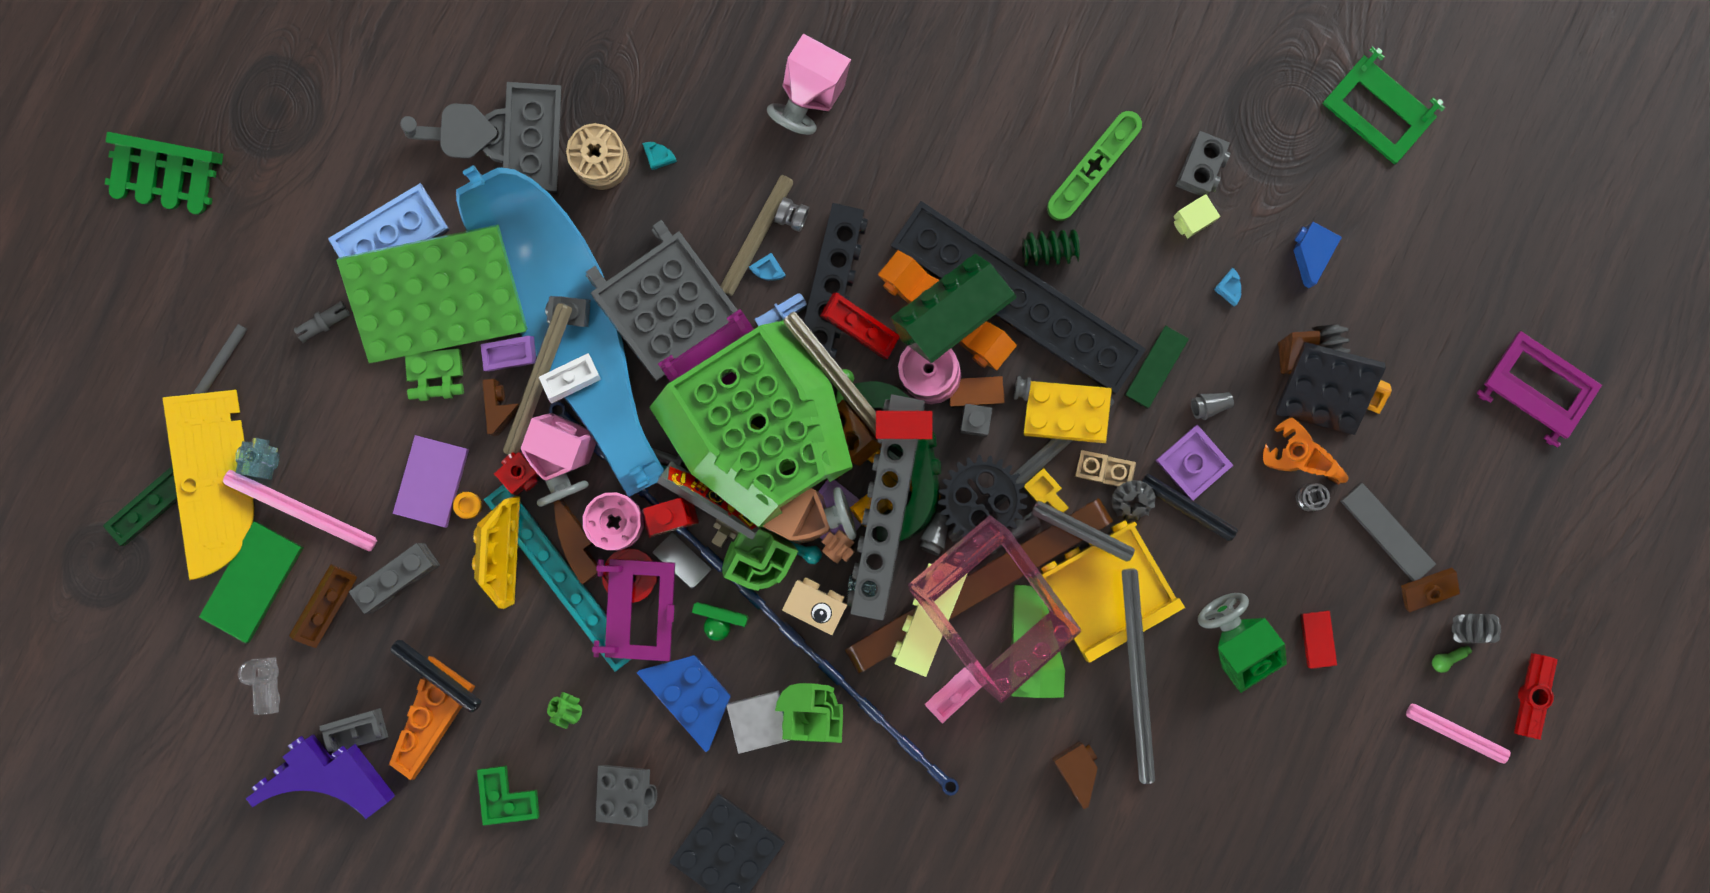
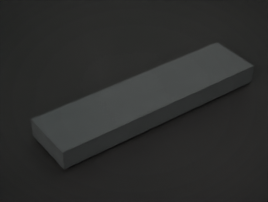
[1340,483,1436,581]

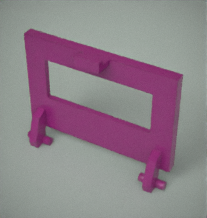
[658,309,754,382]
[1477,331,1602,448]
[592,559,676,661]

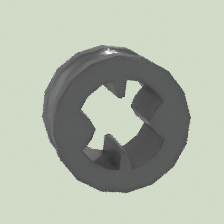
[1014,375,1031,401]

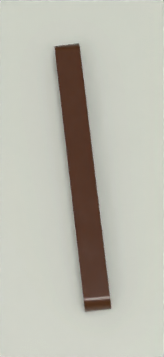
[845,498,1113,673]

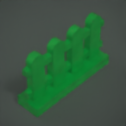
[105,132,223,214]

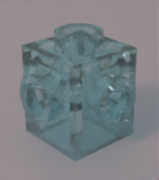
[235,438,280,480]

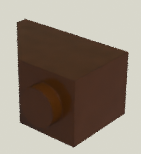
[1278,331,1320,374]
[1052,741,1098,809]

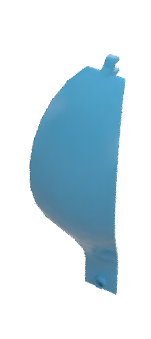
[456,165,664,497]

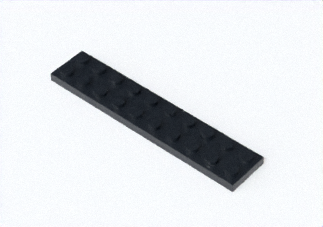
[891,201,1146,395]

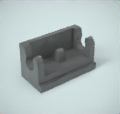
[319,708,388,753]

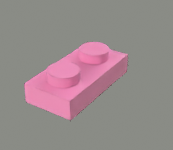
[925,667,983,724]

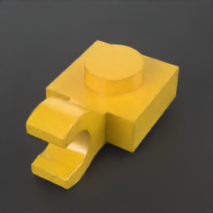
[1023,468,1069,513]

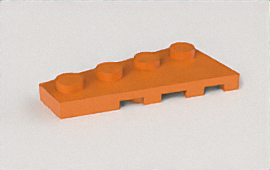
[389,656,476,780]

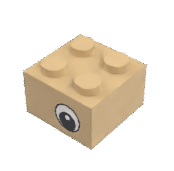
[782,578,847,635]

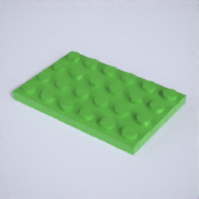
[336,225,528,363]

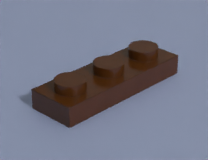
[289,564,357,648]

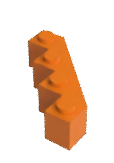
[878,250,1017,370]

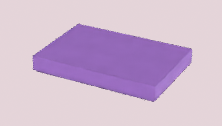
[393,435,469,528]

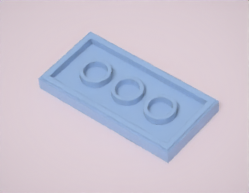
[328,183,450,257]

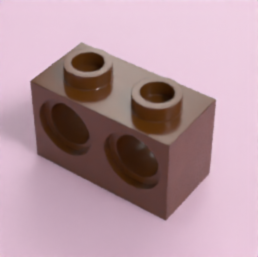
[837,399,882,466]

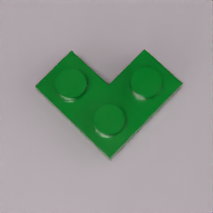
[477,765,540,825]

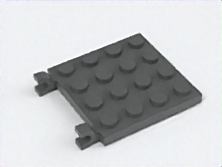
[586,220,737,382]

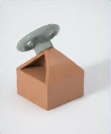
[763,487,857,544]

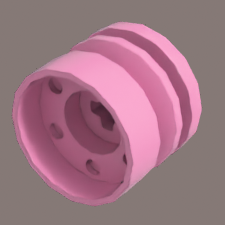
[583,492,644,551]

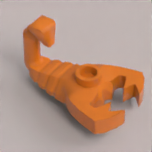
[1263,418,1348,485]

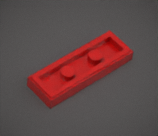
[820,292,900,359]

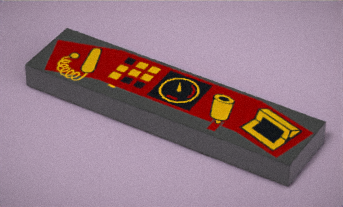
[657,461,759,540]

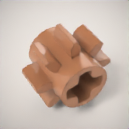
[821,529,855,564]

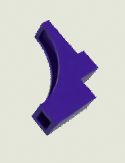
[246,734,395,819]

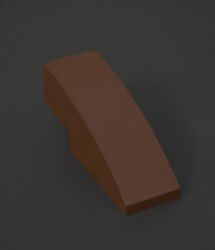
[554,499,598,584]

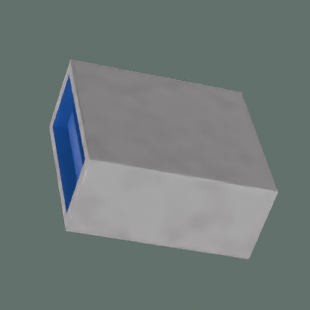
[727,690,790,754]

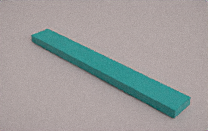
[484,485,632,672]

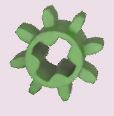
[547,692,582,729]

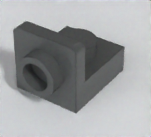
[545,296,591,327]

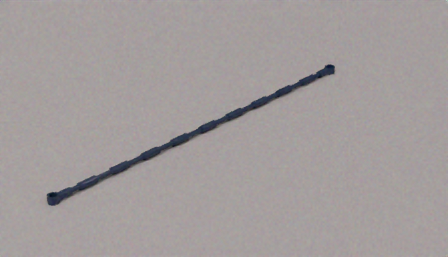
[549,402,959,796]

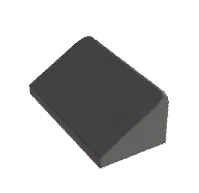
[652,533,712,589]

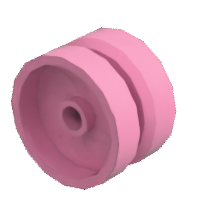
[898,346,961,404]

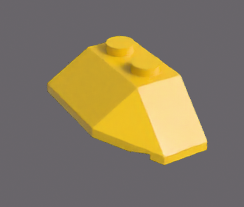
[472,496,520,609]

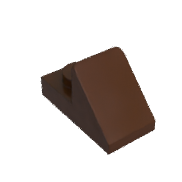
[483,379,520,436]

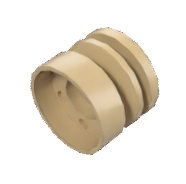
[566,123,630,190]

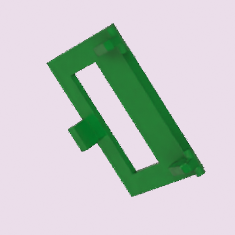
[1322,46,1445,165]

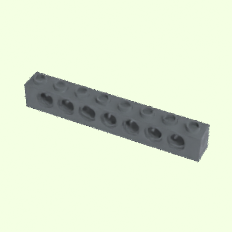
[847,394,926,620]

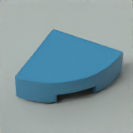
[749,253,786,281]
[1214,268,1241,306]

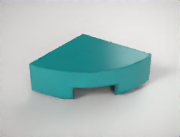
[642,142,677,170]

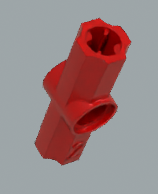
[1514,653,1558,740]

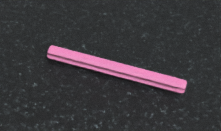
[223,470,377,551]

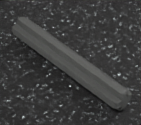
[1032,501,1135,562]

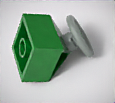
[1198,593,1287,693]

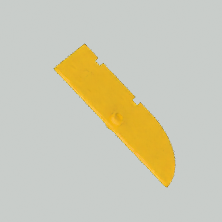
[162,390,254,580]

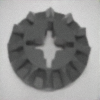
[1111,480,1156,521]

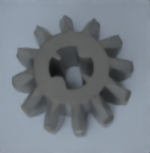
[1452,614,1501,644]

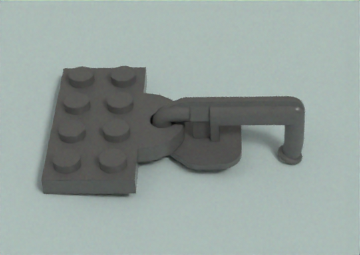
[400,82,562,193]

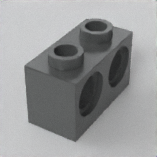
[1175,131,1231,197]

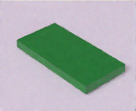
[199,521,304,643]

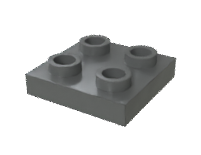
[596,765,657,827]

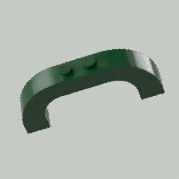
[854,381,941,542]

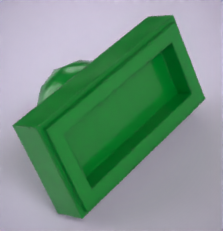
[692,602,749,641]

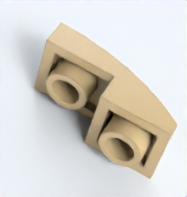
[1076,450,1136,487]

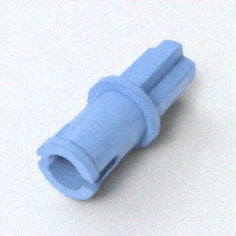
[754,293,807,326]

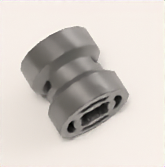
[775,197,809,232]
[1295,483,1330,511]

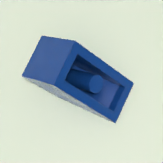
[1293,222,1342,288]

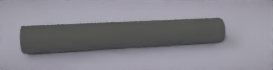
[194,324,248,394]

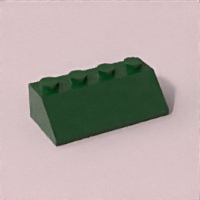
[891,254,1017,363]

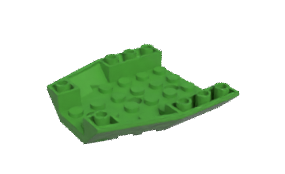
[649,321,853,528]

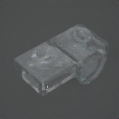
[238,657,280,714]

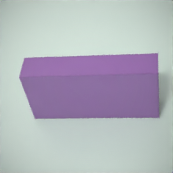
[481,336,537,372]

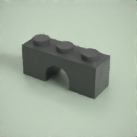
[349,543,440,614]

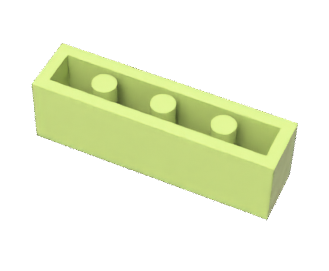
[891,560,968,677]

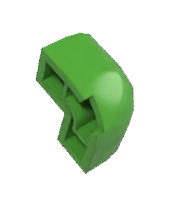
[722,527,798,591]
[775,683,843,743]

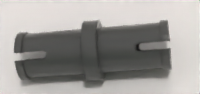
[294,301,351,343]

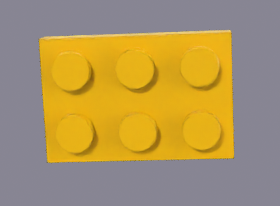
[1024,381,1112,443]

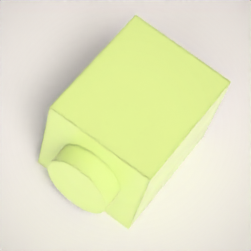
[1173,194,1220,239]

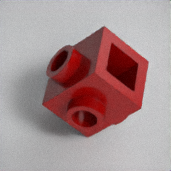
[494,452,539,495]

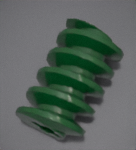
[1022,229,1080,267]

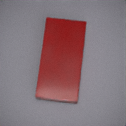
[876,411,933,439]
[1300,611,1337,669]

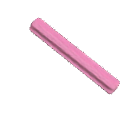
[1406,704,1511,764]

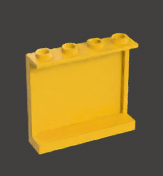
[1037,520,1185,662]

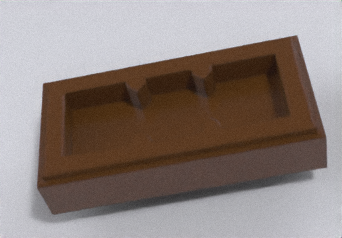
[1401,567,1460,612]

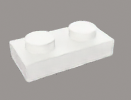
[539,353,601,403]

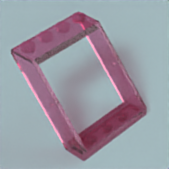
[908,516,1082,703]

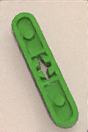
[1047,111,1142,221]

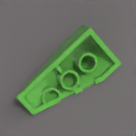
[1009,585,1065,698]

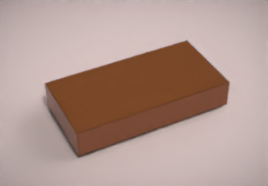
[949,376,1004,407]

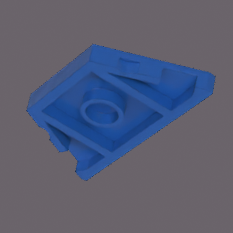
[637,655,731,752]

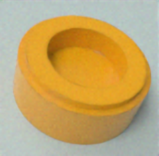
[453,492,482,519]

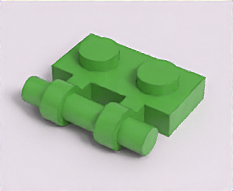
[405,349,464,401]

